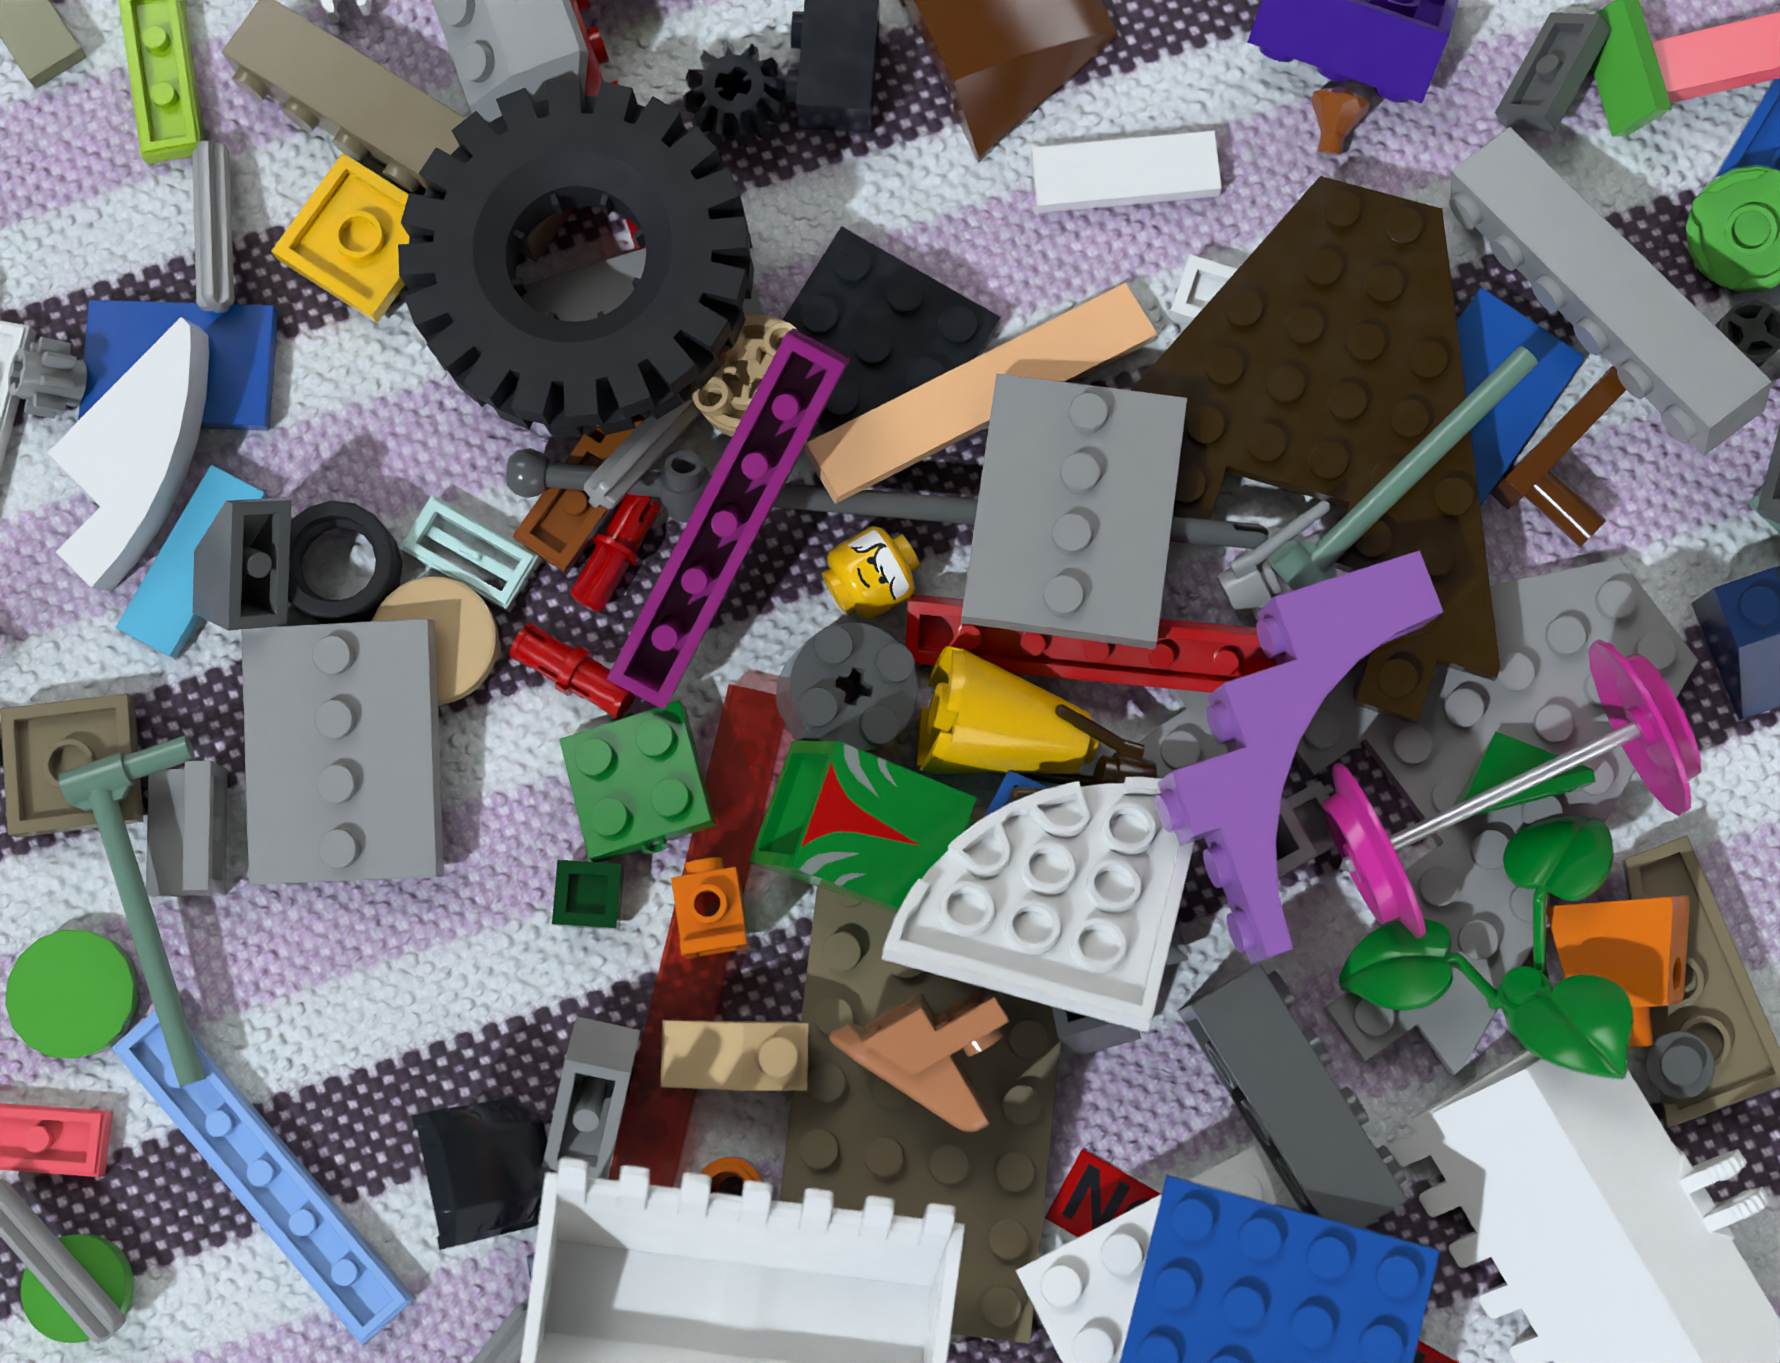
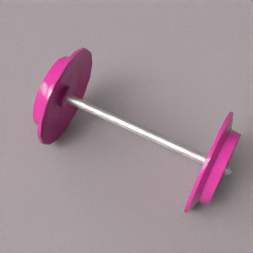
[1321,639,1701,939]

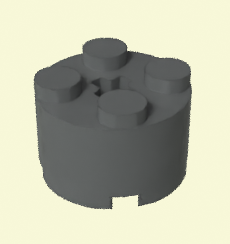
[776,622,918,753]

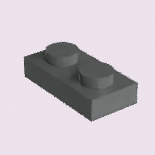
[1495,12,1611,132]

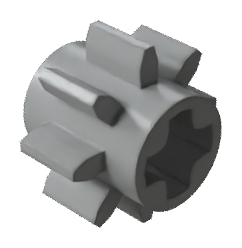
[8,337,87,419]

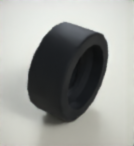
[288,501,403,624]

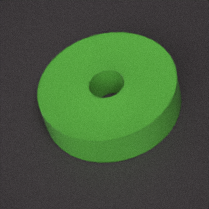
[21,1234,134,1343]

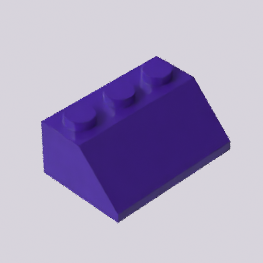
[1247,0,1459,104]

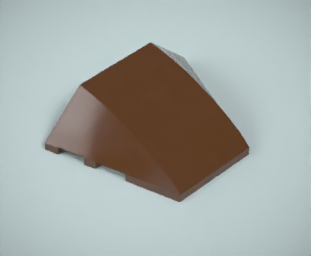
[899,0,1118,163]

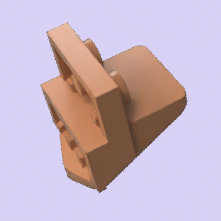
[829,987,1009,1132]

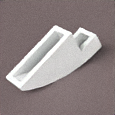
[47,317,209,592]

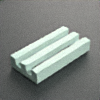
[399,495,542,613]

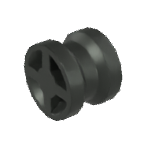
[1715,300,1780,368]

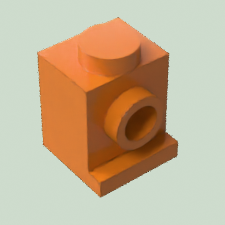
[671,857,751,959]

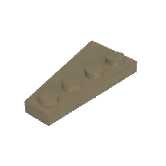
[1622,835,1780,1128]

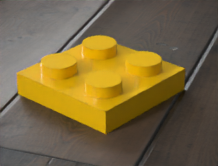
[271,153,410,323]

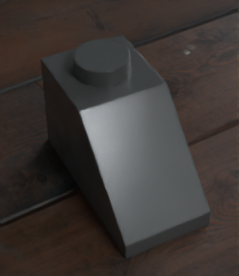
[192,498,292,631]

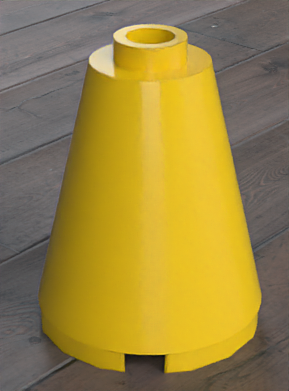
[915,646,1099,774]

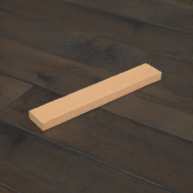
[803,283,1158,504]

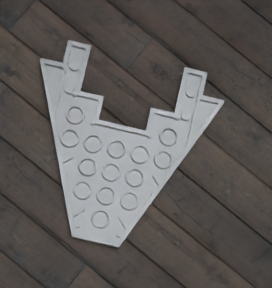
[1137,558,1698,1075]

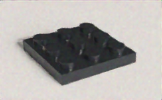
[782,226,1001,478]

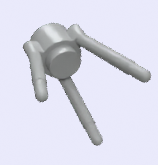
[1217,501,1330,622]

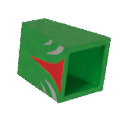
[749,741,977,914]

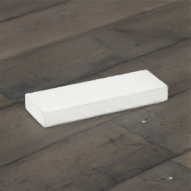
[1031,130,1222,213]

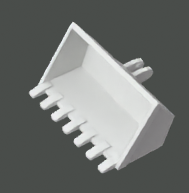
[1390,1049,1780,1363]
[521,1158,964,1363]

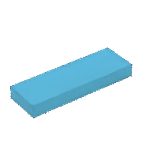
[115,465,270,660]

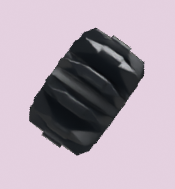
[683,40,786,151]

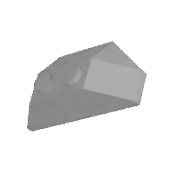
[432,0,588,123]

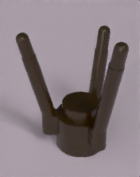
[1011,704,1157,800]

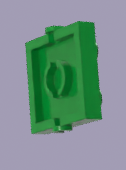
[559,701,717,862]

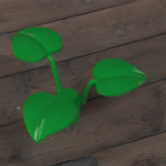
[1339,815,1633,1079]

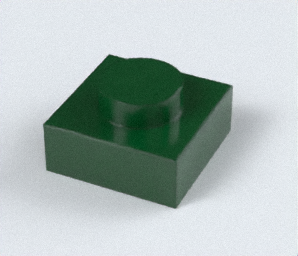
[552,860,625,930]

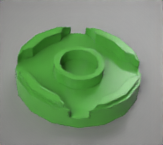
[1686,164,1780,292]
[5,930,140,1059]

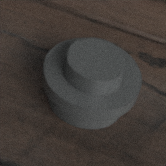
[1645,1031,1715,1098]

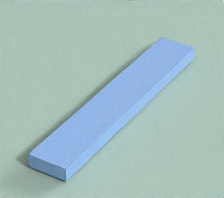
[112,1010,416,1346]

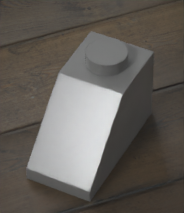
[542,1016,640,1180]

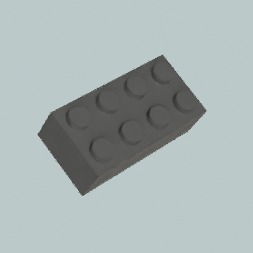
[1178,964,1407,1228]

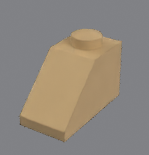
[661,1020,808,1091]

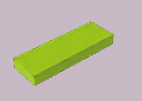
[119,0,205,164]

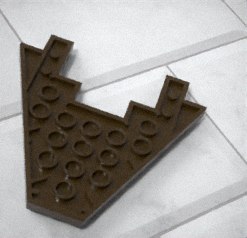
[1131,176,1500,724]

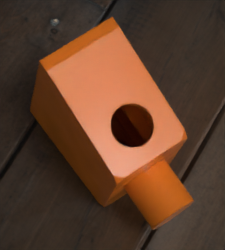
[1547,895,1690,1048]

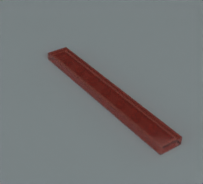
[607,684,786,1188]

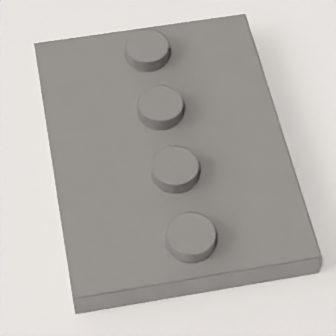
[961,373,1187,649]
[241,619,444,885]

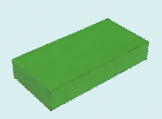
[1591,0,1672,137]

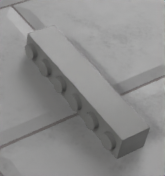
[1449,127,1772,456]

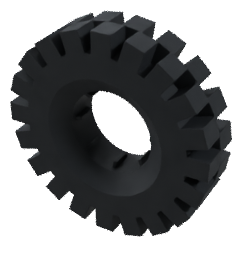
[398,80,754,437]

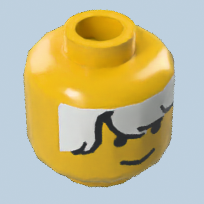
[822,526,920,621]

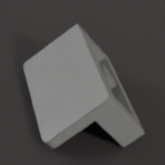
[146,760,228,898]

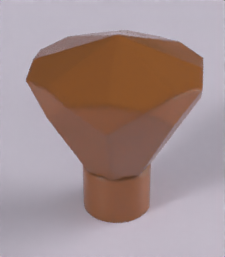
[1311,86,1370,156]

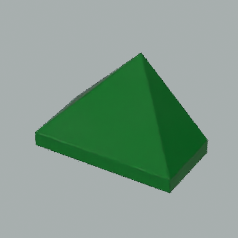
[1453,731,1596,818]

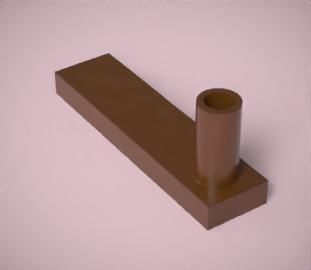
[1490,365,1626,547]

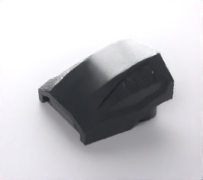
[411,1096,555,1250]

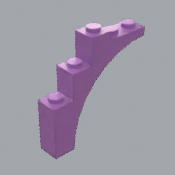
[1155,550,1443,964]

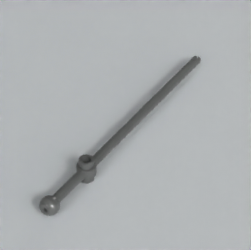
[506,448,1269,549]

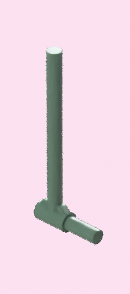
[1269,346,1538,591]
[58,735,206,1087]

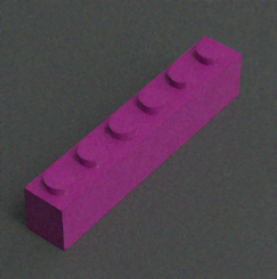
[607,328,850,710]

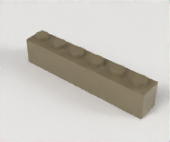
[221,0,575,263]

